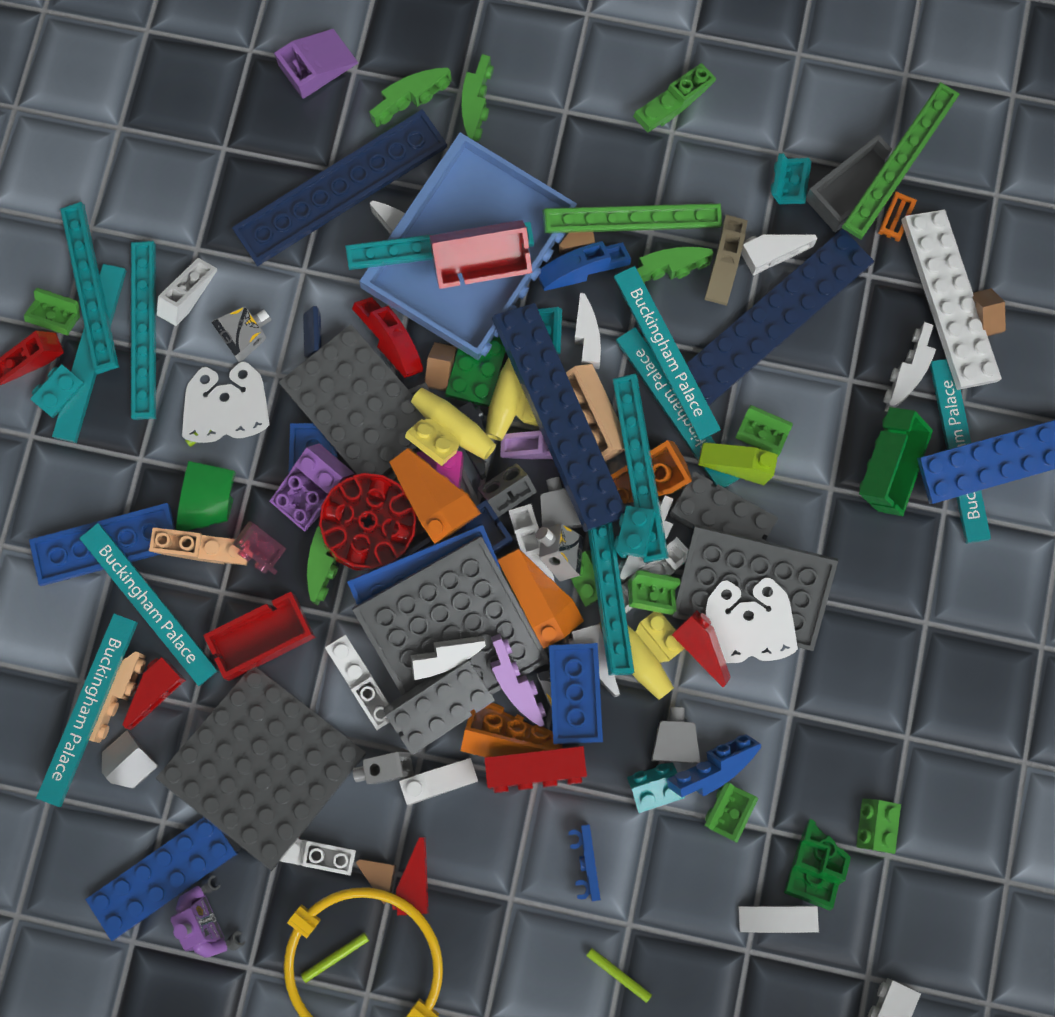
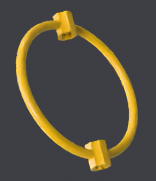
[284,887,443,1017]

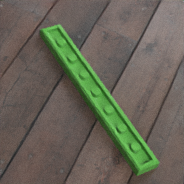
[842,82,960,240]
[542,204,723,233]

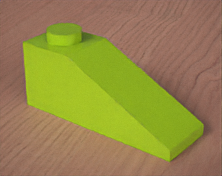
[698,443,778,486]

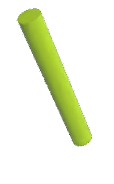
[301,932,369,983]
[586,948,652,1003]

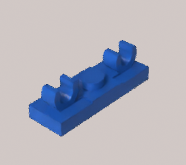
[568,824,601,901]

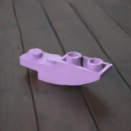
[490,634,546,727]

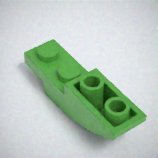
[461,54,494,142]
[633,63,716,132]
[369,67,452,127]
[637,247,714,284]
[307,526,338,605]

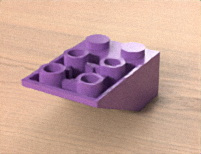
[274,29,358,99]
[269,444,354,532]

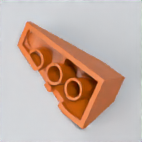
[611,440,692,504]
[389,448,481,544]
[497,548,584,649]
[460,703,563,757]

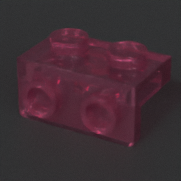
[233,521,286,575]

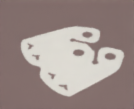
[182,362,269,443]
[706,578,798,663]

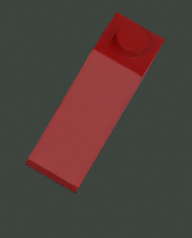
[0,330,64,385]
[672,610,731,687]
[122,657,186,730]
[392,837,429,916]

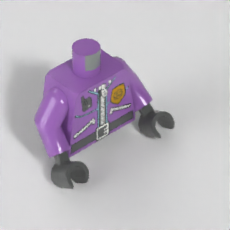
[171,876,245,958]

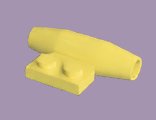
[485,357,539,441]
[405,388,496,466]
[599,612,685,700]

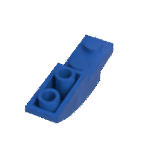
[537,241,631,291]
[667,734,761,798]

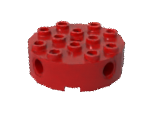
[319,473,416,572]

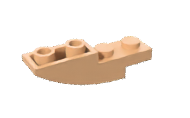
[149,527,250,566]
[89,651,146,743]

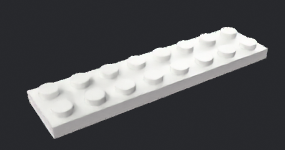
[901,210,1002,390]

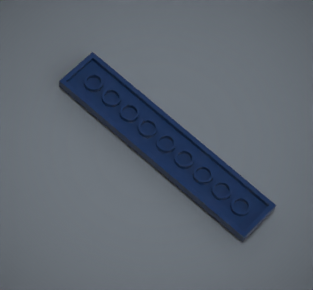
[232,109,448,267]
[686,229,874,406]
[492,303,626,532]

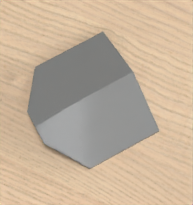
[102,730,159,789]

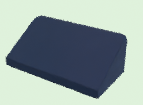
[303,306,322,358]

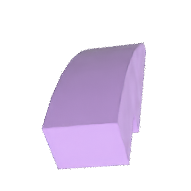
[500,431,553,459]

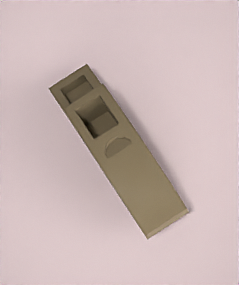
[704,215,748,306]

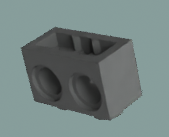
[477,463,537,517]

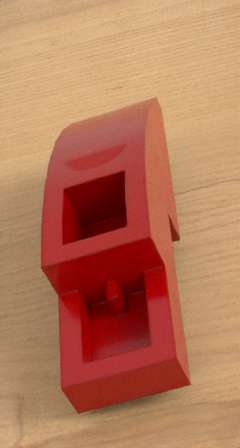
[352,297,423,378]

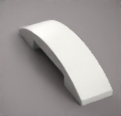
[622,537,688,613]

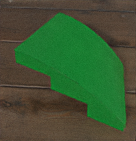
[176,461,236,531]
[784,819,851,911]

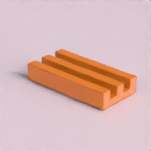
[878,191,917,242]

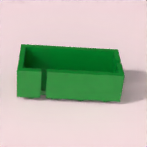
[859,407,933,516]

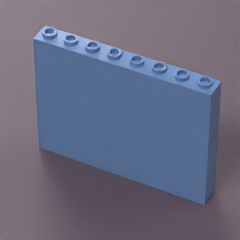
[360,132,577,360]

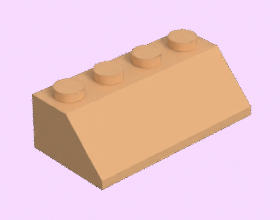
[566,364,625,461]

